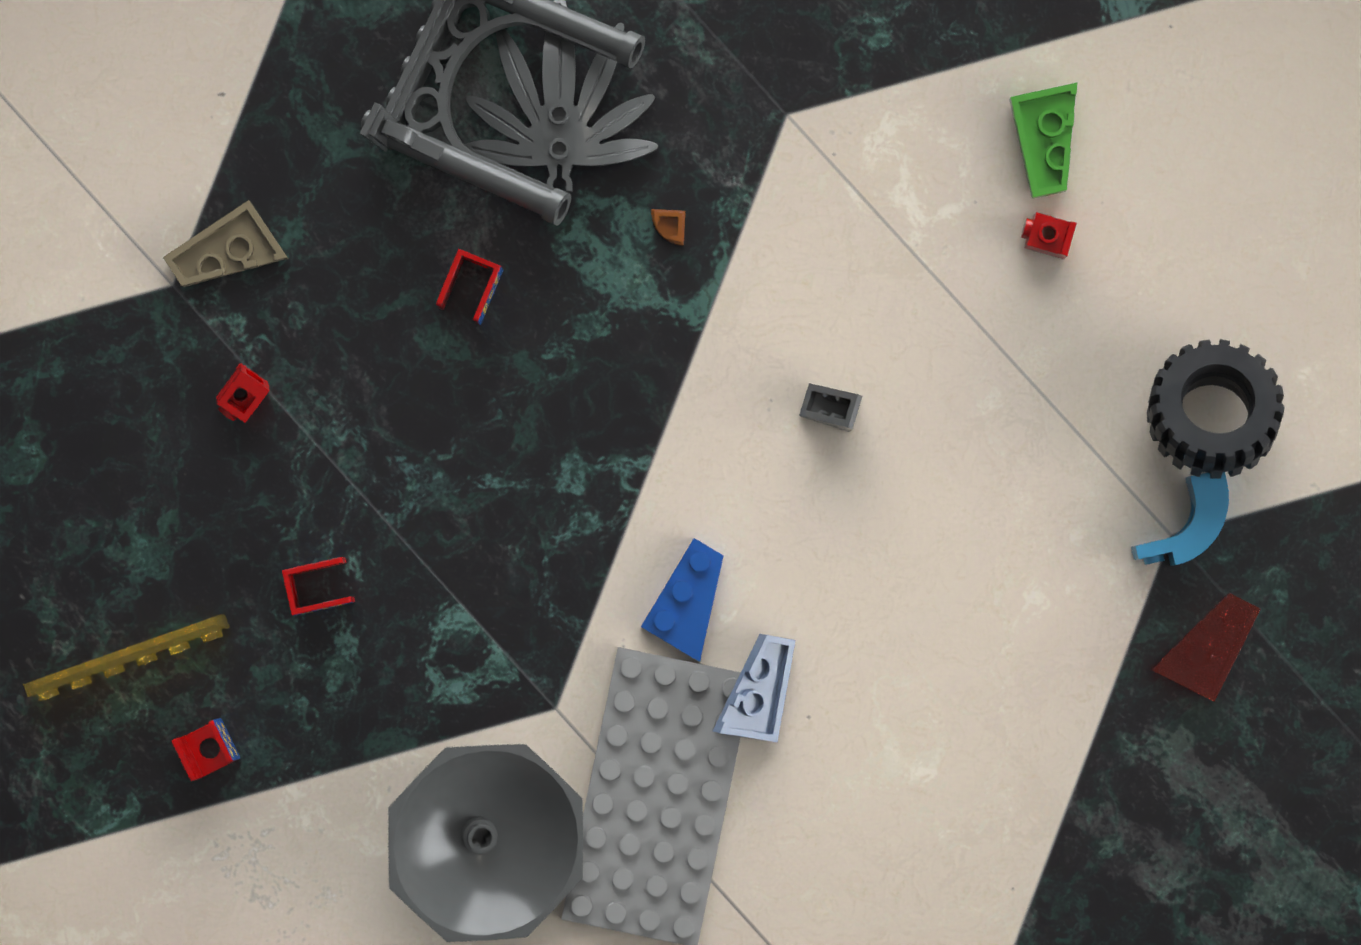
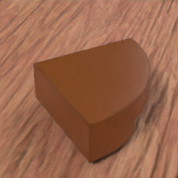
[651,209,685,246]

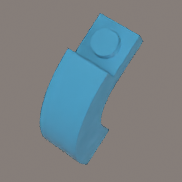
[1131,472,1229,566]

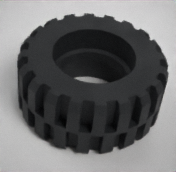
[1147,339,1285,479]

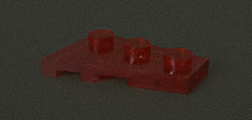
[1151,593,1261,702]

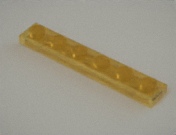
[23,614,229,701]

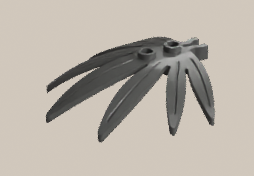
[465,0,658,193]

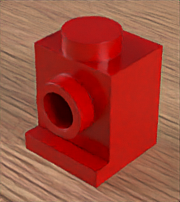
[1021,212,1077,260]
[216,363,270,423]

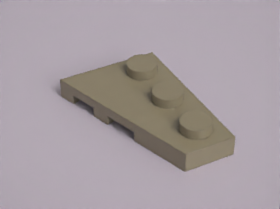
[163,200,289,287]

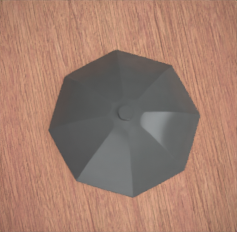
[388,744,583,942]

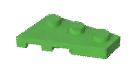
[1009,82,1078,199]

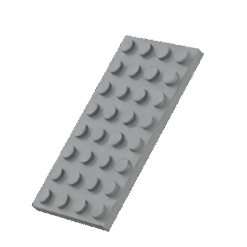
[561,647,741,945]

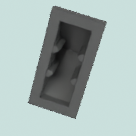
[799,383,862,432]

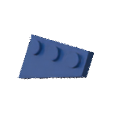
[641,538,724,662]

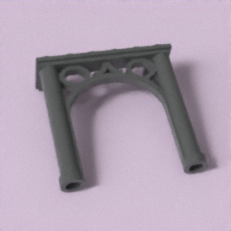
[360,0,645,226]

